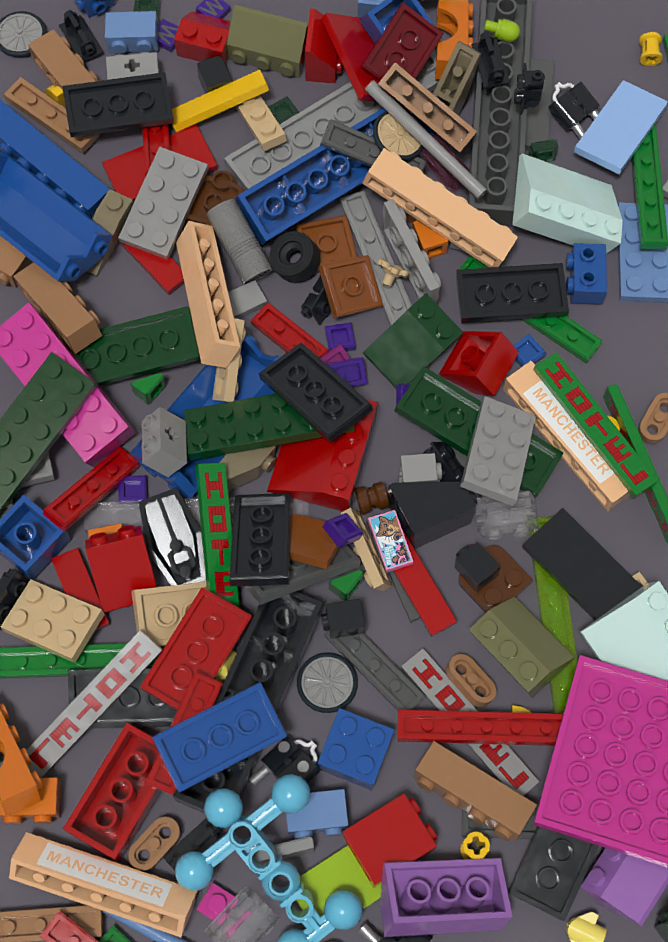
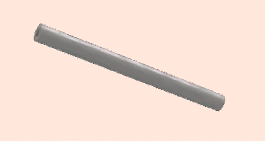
[365,80,487,199]

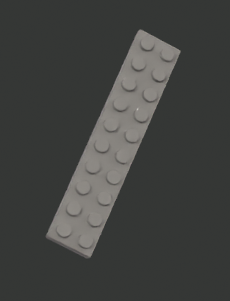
[224,45,439,190]

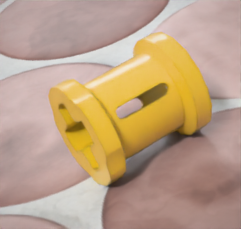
[639,32,662,66]
[460,832,490,860]

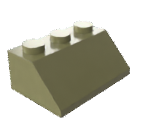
[227,5,308,78]
[469,596,575,698]

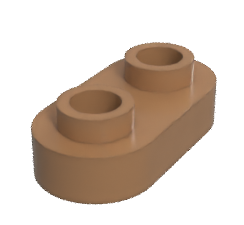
[638,393,668,444]
[446,654,496,707]
[128,817,181,871]

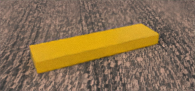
[172,69,269,132]

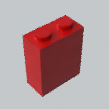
[85,525,157,612]
[342,794,438,888]

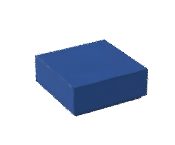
[513,334,546,367]

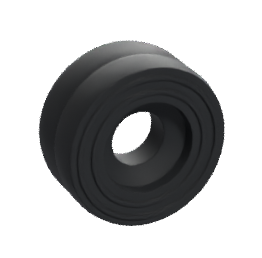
[269,231,320,283]

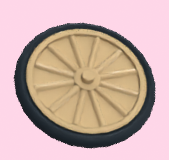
[373,111,424,161]

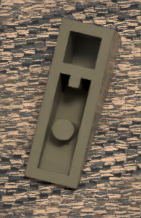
[433,41,482,115]
[86,189,134,277]
[219,446,276,491]

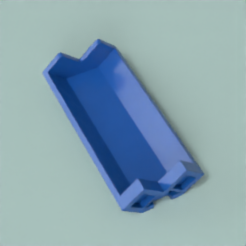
[0,151,113,281]
[130,334,280,499]

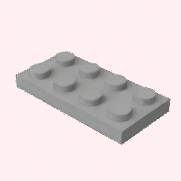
[118,147,209,260]
[382,199,441,304]
[460,396,536,506]

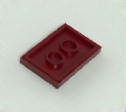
[360,3,444,82]

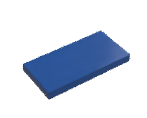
[152,682,287,793]

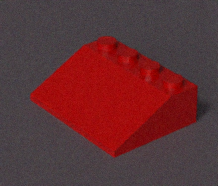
[267,399,378,512]

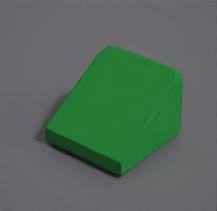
[130,373,166,405]
[329,570,363,601]

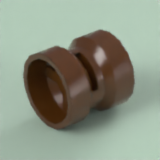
[355,481,389,515]

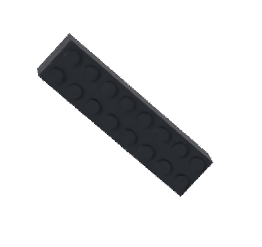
[173,591,323,813]

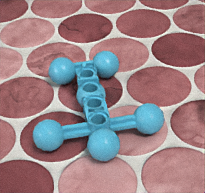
[175,774,363,942]

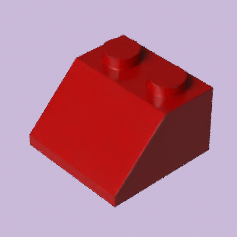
[305,8,342,84]
[174,11,231,65]
[439,331,519,396]

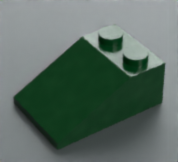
[363,293,463,388]

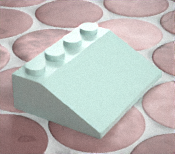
[513,154,623,254]
[580,581,668,681]

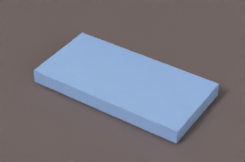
[574,80,668,175]

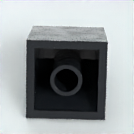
[388,482,477,550]

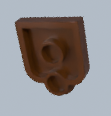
[185,170,243,231]
[458,544,533,613]

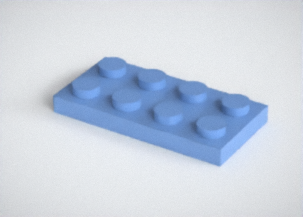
[618,202,668,303]

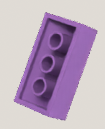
[580,848,668,926]
[380,858,513,937]

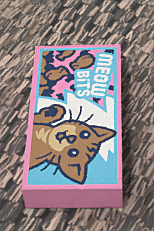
[368,510,414,573]

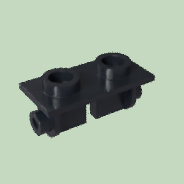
[59,10,103,62]
[471,32,510,89]
[514,63,545,115]
[301,275,331,325]
[424,442,465,482]
[0,569,30,630]
[163,818,224,871]

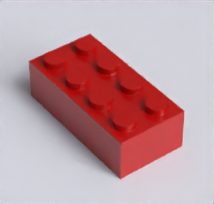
[63,723,161,863]

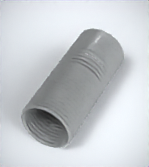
[206,199,273,285]

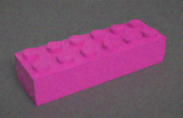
[0,302,136,467]

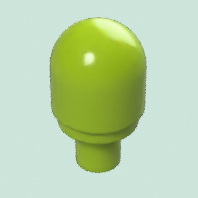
[484,19,520,42]

